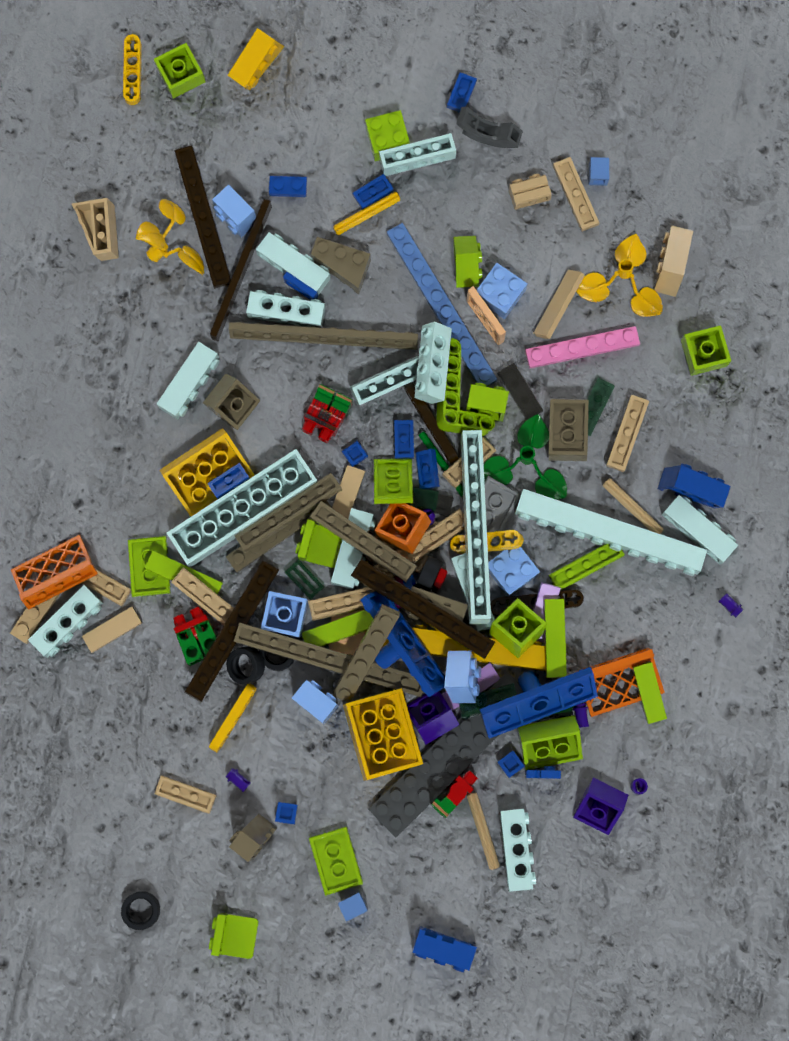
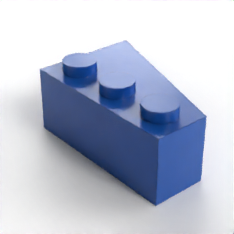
[657,463,731,509]
[412,926,477,972]

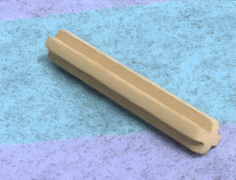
[603,478,664,534]
[467,793,500,870]

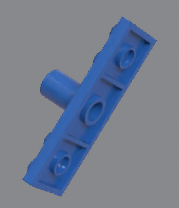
[361,592,445,697]
[480,667,598,739]

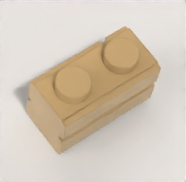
[509,174,552,210]

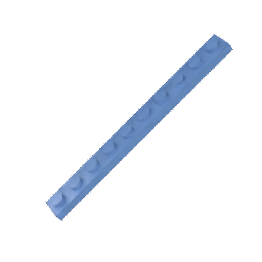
[387,223,498,387]

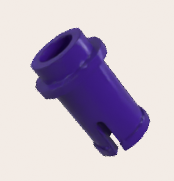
[718,593,744,618]
[573,703,589,728]
[226,768,251,792]

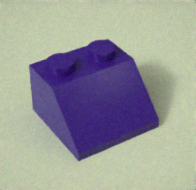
[407,691,459,744]
[573,777,629,835]

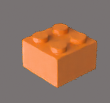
[374,503,431,554]

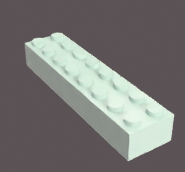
[167,449,318,568]

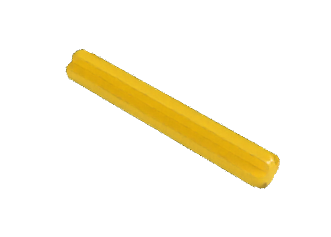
[333,191,400,235]

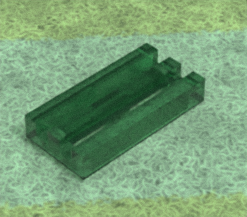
[284,559,325,600]

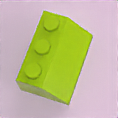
[518,715,583,770]

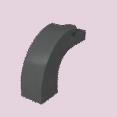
[457,107,523,148]

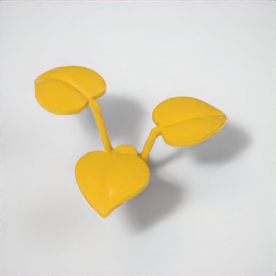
[136,199,204,275]
[576,234,663,317]

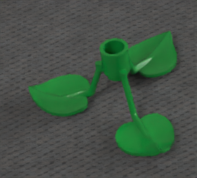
[484,414,567,500]

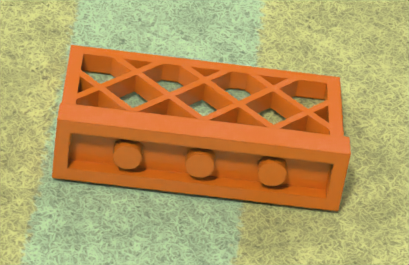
[11,535,98,610]
[575,648,665,717]

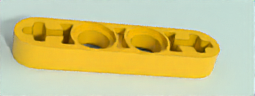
[123,34,142,105]
[450,530,524,554]
[209,683,257,753]

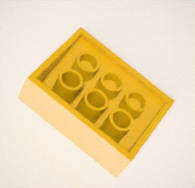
[159,428,255,517]
[343,688,423,781]

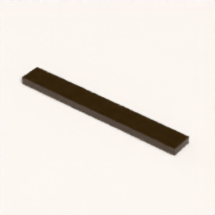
[174,145,231,289]
[210,199,272,342]
[351,559,495,659]
[184,560,279,702]

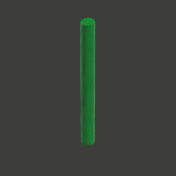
[418,431,463,497]

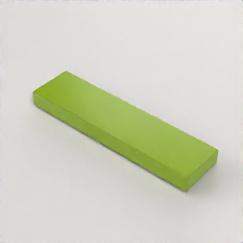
[548,544,625,591]
[145,551,223,594]
[544,599,567,678]
[302,610,373,647]

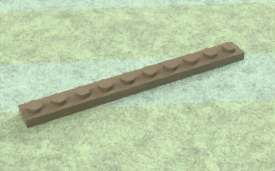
[229,322,418,350]
[234,623,423,697]

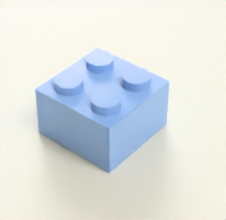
[212,185,256,238]
[477,263,527,320]
[488,547,540,597]
[261,591,308,639]
[444,651,481,703]
[292,680,339,724]

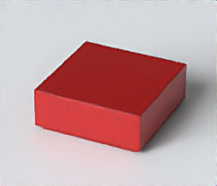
[433,568,448,590]

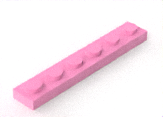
[525,326,640,369]

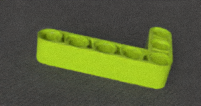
[437,338,495,437]

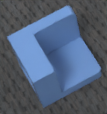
[589,157,609,186]
[338,892,368,922]

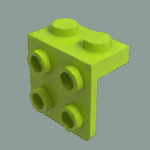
[295,519,342,568]
[209,913,259,959]

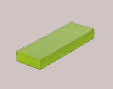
[632,662,667,724]

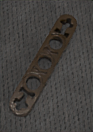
[403,382,459,464]
[490,590,584,616]

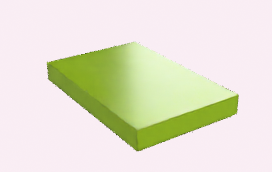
[374,459,413,504]
[128,536,171,597]
[309,826,363,896]

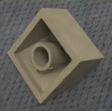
[203,373,260,430]

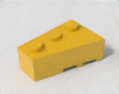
[227,28,285,90]

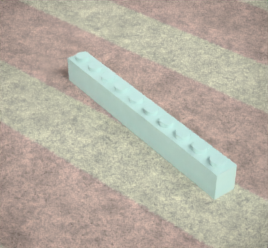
[461,430,491,624]
[515,489,707,576]

